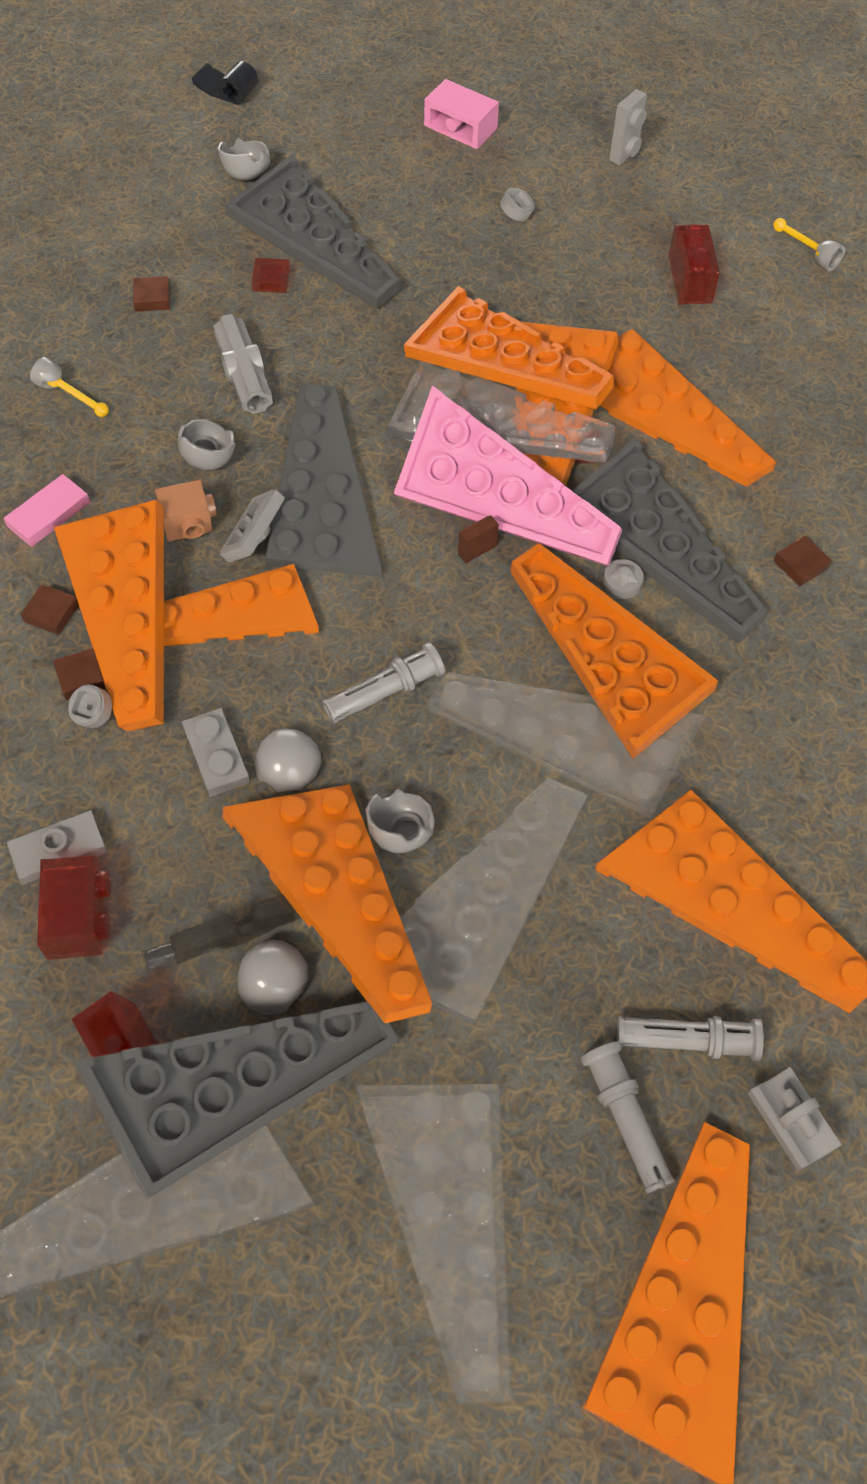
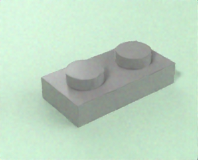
[609,89,647,165]
[181,708,250,797]

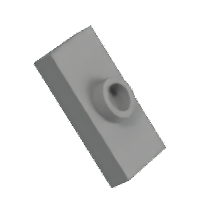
[220,489,285,562]
[7,810,107,885]

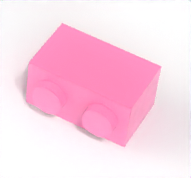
[424,79,499,149]

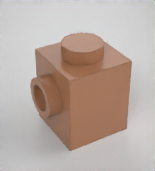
[155,480,217,542]

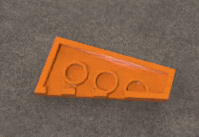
[164,564,319,646]

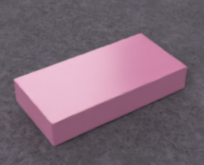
[4,474,90,547]

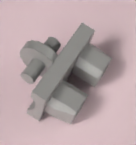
[747,1067,842,1172]

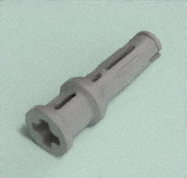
[322,642,445,724]
[617,1016,764,1062]
[580,1042,675,1195]

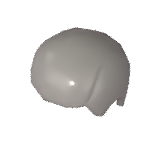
[217,138,271,181]
[178,419,236,471]
[254,728,321,792]
[365,789,435,853]
[237,939,308,1015]

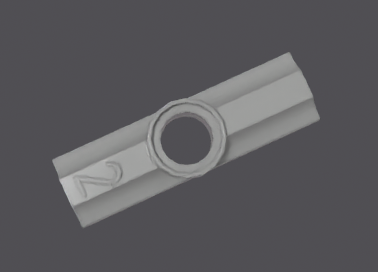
[213,314,273,414]

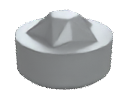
[500,188,535,222]
[603,559,644,599]
[68,685,112,728]

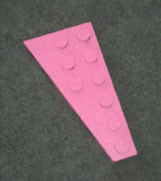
[394,385,622,567]

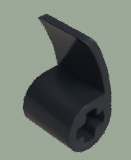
[192,61,258,105]

